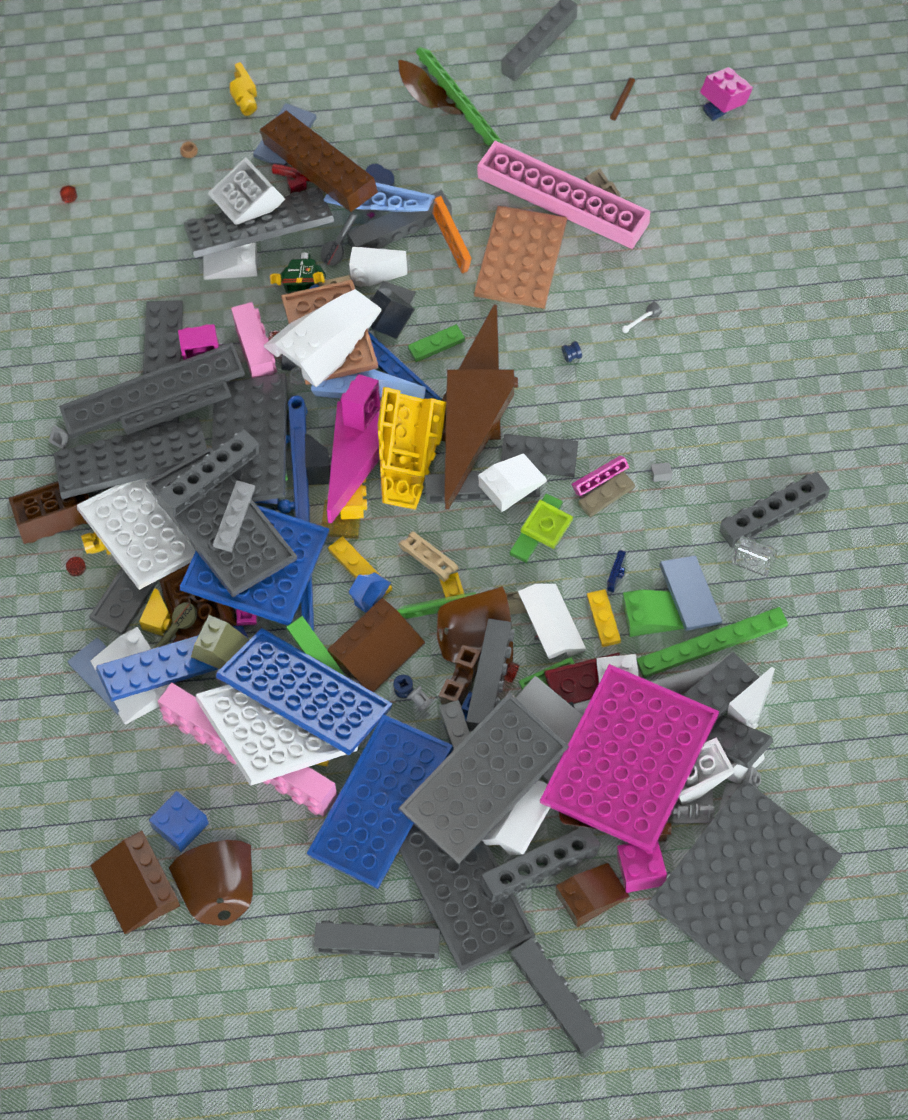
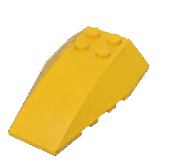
[378,387,446,510]

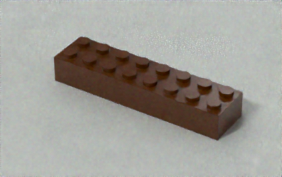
[259,110,378,212]

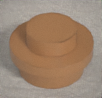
[180,141,198,158]

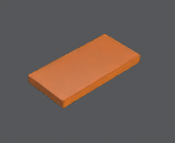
[432,196,472,274]

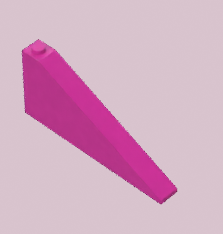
[327,401,381,523]

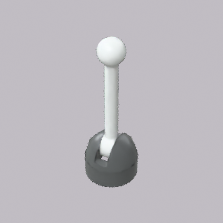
[622,301,662,333]

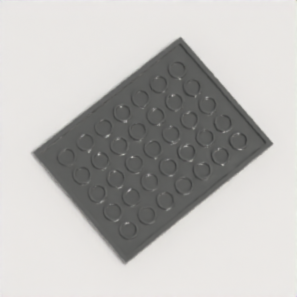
[648,779,843,983]

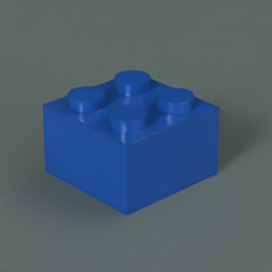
[149,791,209,853]

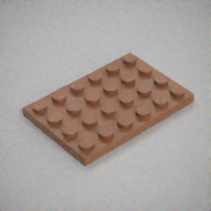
[474,206,567,309]
[281,280,378,385]

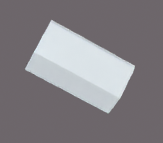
[518,584,586,659]
[482,780,550,855]

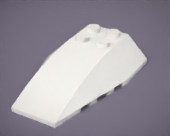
[264,289,381,387]

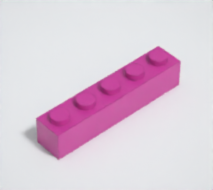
[571,456,629,496]

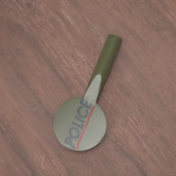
[154,603,197,648]

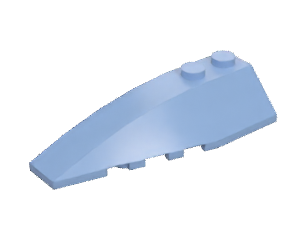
[324,182,435,212]
[311,370,426,402]

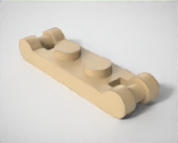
[398,531,459,582]

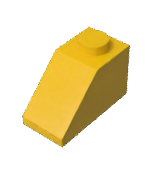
[139,588,172,636]

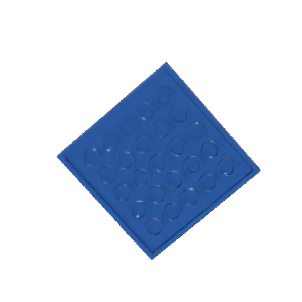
[180,505,329,626]

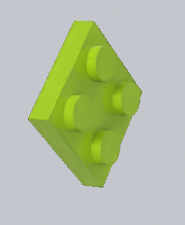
[521,500,573,549]

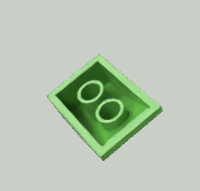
[622,589,684,637]

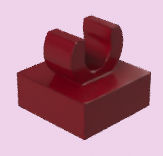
[287,172,307,194]

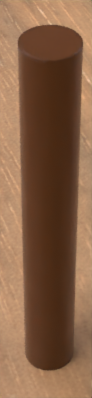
[610,77,635,121]

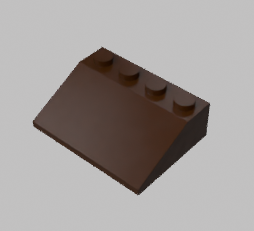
[8,481,89,544]
[159,563,237,637]
[327,598,425,693]
[90,830,180,935]

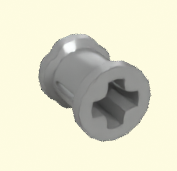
[407,686,433,712]

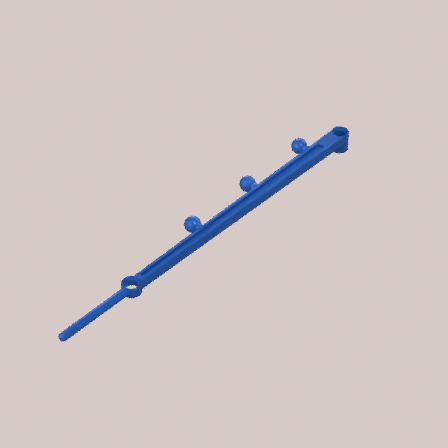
[277,396,314,631]

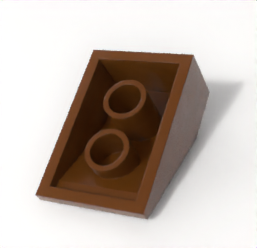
[556,863,630,927]

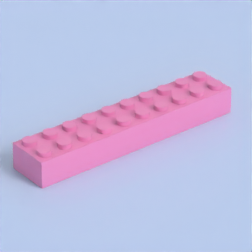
[477,141,650,249]
[158,683,338,817]

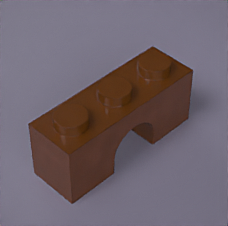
[438,645,481,706]

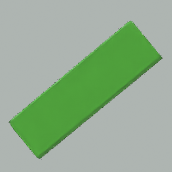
[398,592,476,619]

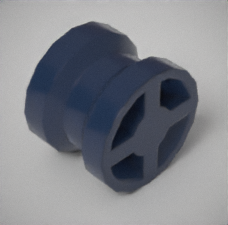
[561,341,582,363]
[393,674,414,699]

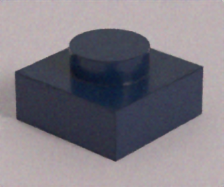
[703,102,727,121]

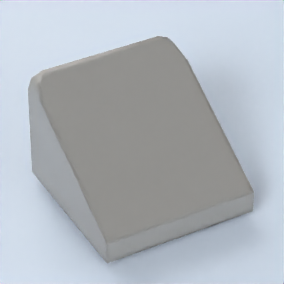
[651,462,673,482]

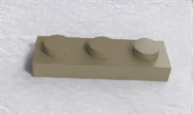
[578,471,635,518]

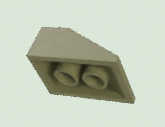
[191,615,249,669]

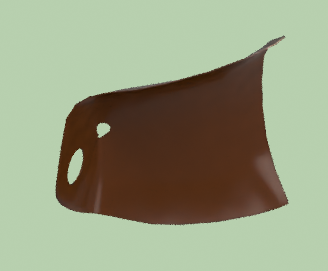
[398,60,463,115]

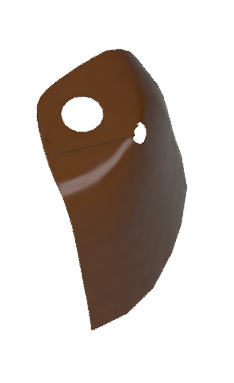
[437,586,513,666]
[169,840,253,926]

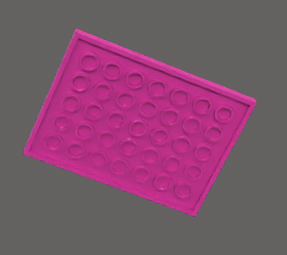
[540,664,719,853]

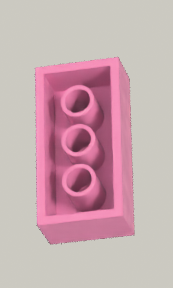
[231,302,277,378]

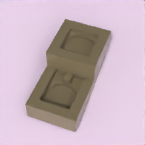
[584,168,621,197]

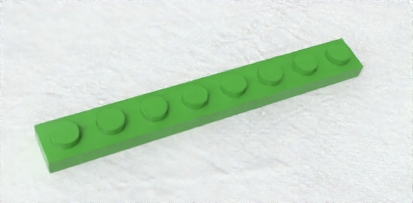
[416,47,503,147]
[636,607,788,678]

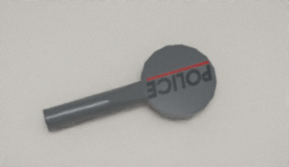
[321,213,357,266]

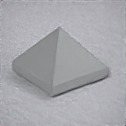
[49,425,69,449]

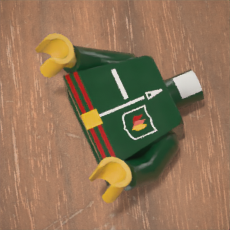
[270,252,326,294]

